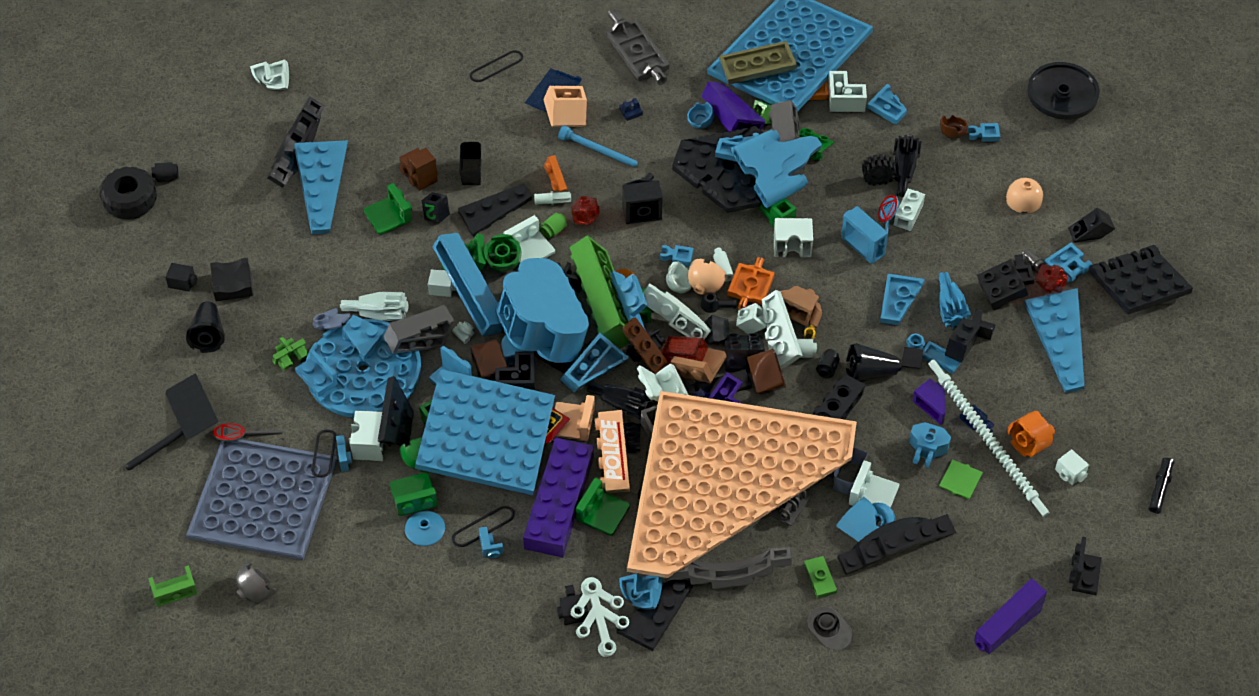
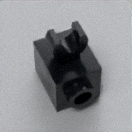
[557,585,588,625]

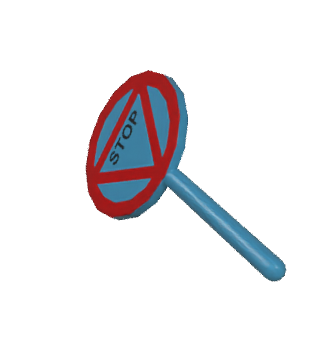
[878,195,899,253]

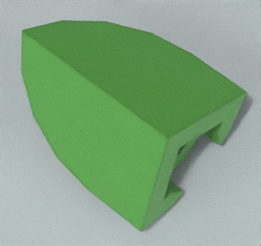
[754,100,772,124]

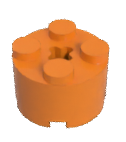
[1008,410,1055,458]

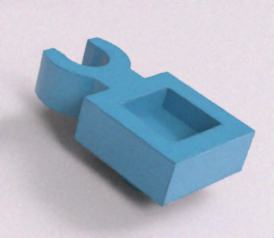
[968,123,1000,142]
[660,245,694,267]
[336,435,352,472]

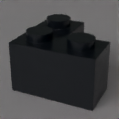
[495,351,535,390]

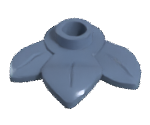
[313,308,350,330]

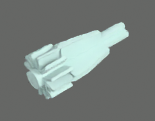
[340,292,408,320]

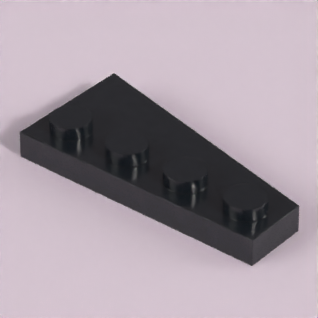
[617,580,693,651]

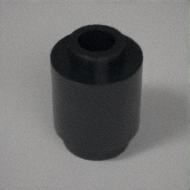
[151,162,179,181]
[816,349,840,378]

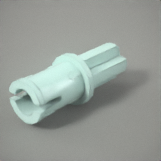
[534,191,571,206]

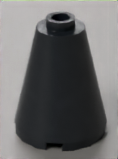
[186,301,225,353]
[846,343,902,381]

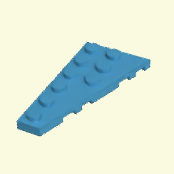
[294,140,348,235]
[1024,288,1084,394]

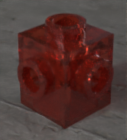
[571,196,600,225]
[1035,264,1068,293]

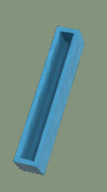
[432,233,504,336]

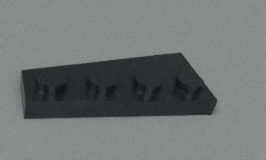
[458,183,532,238]

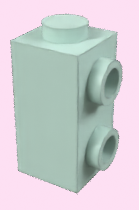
[894,189,925,231]

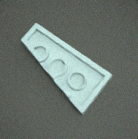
[762,290,803,370]

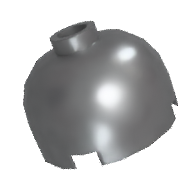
[236,561,276,602]

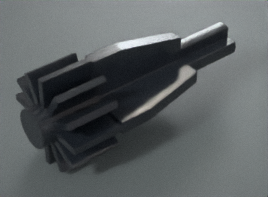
[893,135,922,197]
[587,382,653,419]

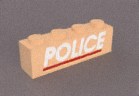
[595,410,630,494]

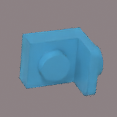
[479,527,503,559]

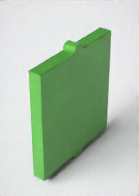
[939,460,983,500]

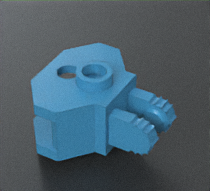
[909,422,951,468]

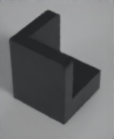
[563,262,582,293]
[972,309,996,340]

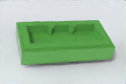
[804,556,837,599]

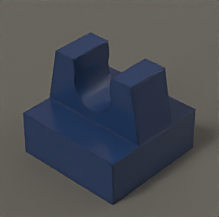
[619,98,643,121]

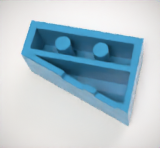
[560,333,629,392]

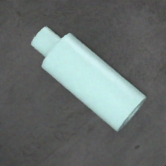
[713,248,734,282]

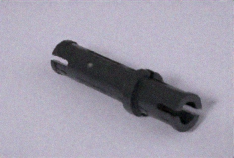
[1148,458,1175,514]

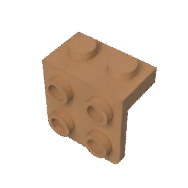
[671,346,726,383]

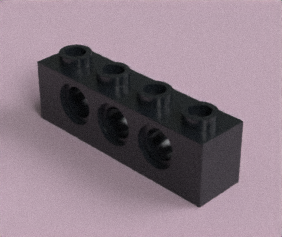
[813,374,865,420]

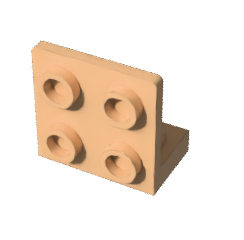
[555,395,595,441]

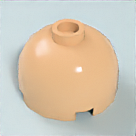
[1006,178,1043,213]
[688,259,726,295]

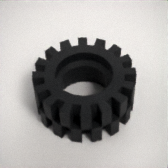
[862,154,896,186]

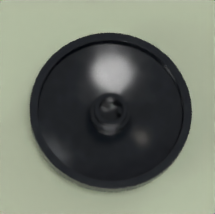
[1027,62,1100,120]

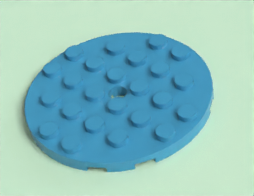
[306,319,421,418]

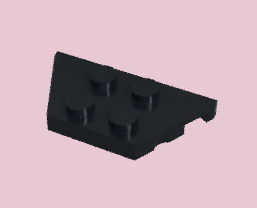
[378,376,414,445]

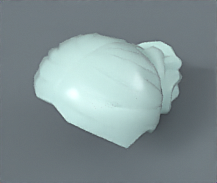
[666,262,692,293]

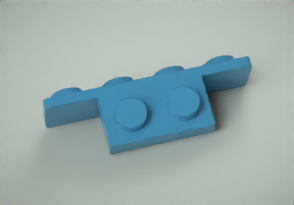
[610,271,648,329]

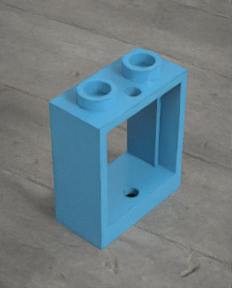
[841,206,888,264]

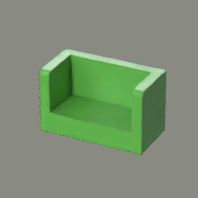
[148,565,198,607]

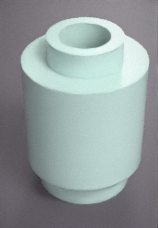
[797,339,817,358]

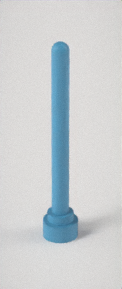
[558,125,638,167]

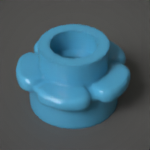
[906,333,925,349]

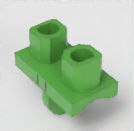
[272,337,308,371]

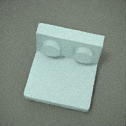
[504,215,555,263]
[637,363,688,402]
[849,460,899,508]

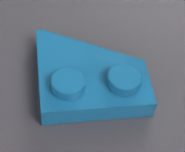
[715,133,759,161]
[343,315,385,360]

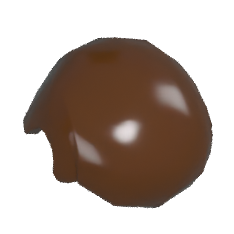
[940,115,968,139]

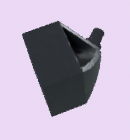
[622,173,663,224]

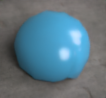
[687,102,714,129]

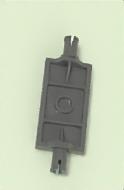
[606,9,669,85]

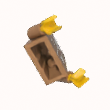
[780,286,822,340]

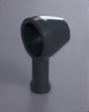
[701,292,736,313]

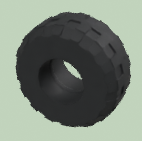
[100,167,157,219]

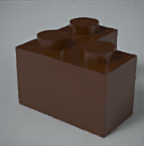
[399,148,438,191]

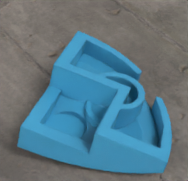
[836,497,879,542]
[619,574,663,609]

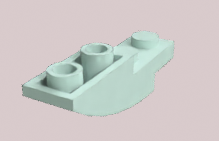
[643,283,711,346]

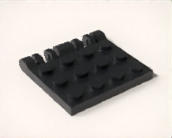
[1089,245,1193,315]

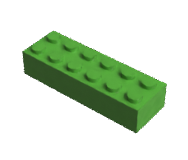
[570,236,631,348]

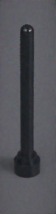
[125,414,197,470]

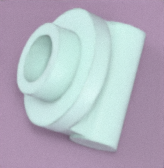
[452,321,474,344]

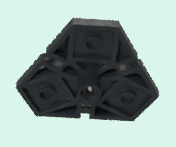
[672,126,764,213]

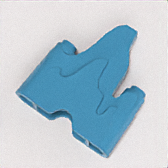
[732,130,822,208]

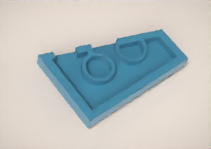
[880,274,925,325]

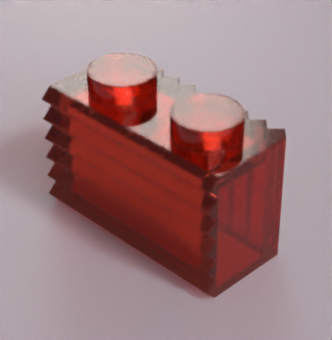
[661,336,708,364]

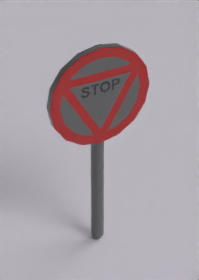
[213,423,283,442]

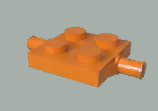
[727,257,775,310]

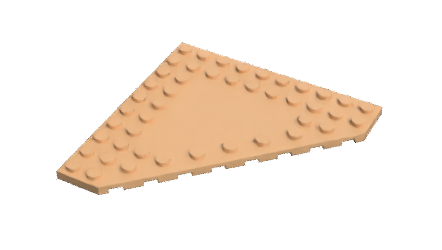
[627,391,857,578]

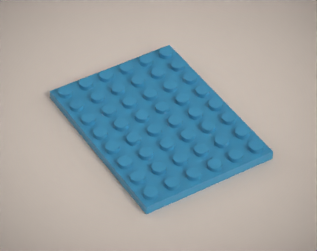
[707,0,873,112]

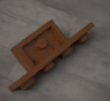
[622,317,669,374]

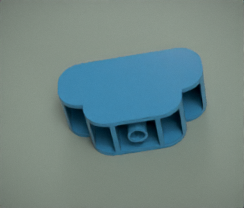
[496,258,589,363]

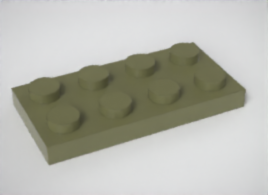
[719,41,797,85]

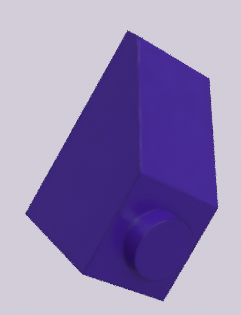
[912,378,945,425]

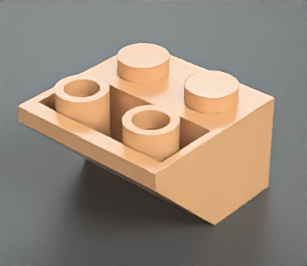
[543,86,587,127]

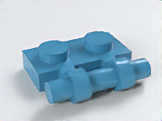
[1044,242,1092,284]

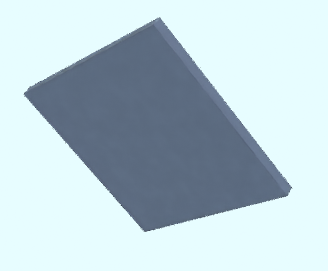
[186,439,338,560]

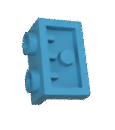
[295,350,338,397]

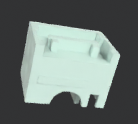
[774,218,813,257]
[349,411,384,461]

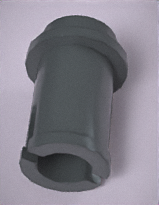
[1022,249,1044,271]

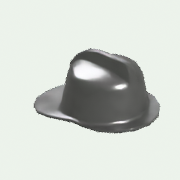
[807,606,852,650]

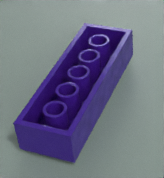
[523,438,594,558]

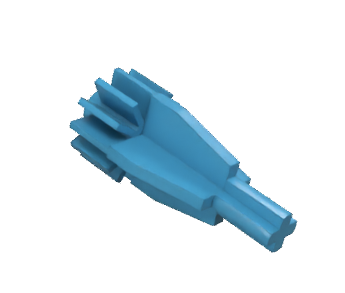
[939,272,971,329]

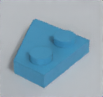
[867,84,907,125]

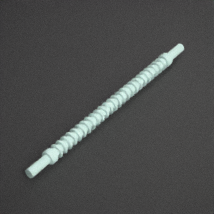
[928,360,1050,517]

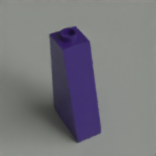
[701,81,766,132]
[974,578,1047,654]

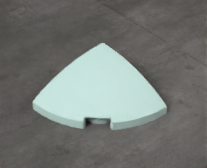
[250,60,289,90]

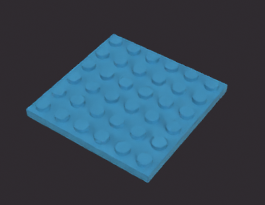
[415,369,555,495]

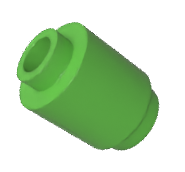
[540,213,567,239]

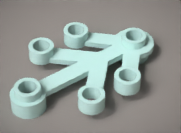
[571,577,629,657]

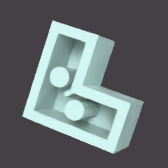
[828,71,867,112]

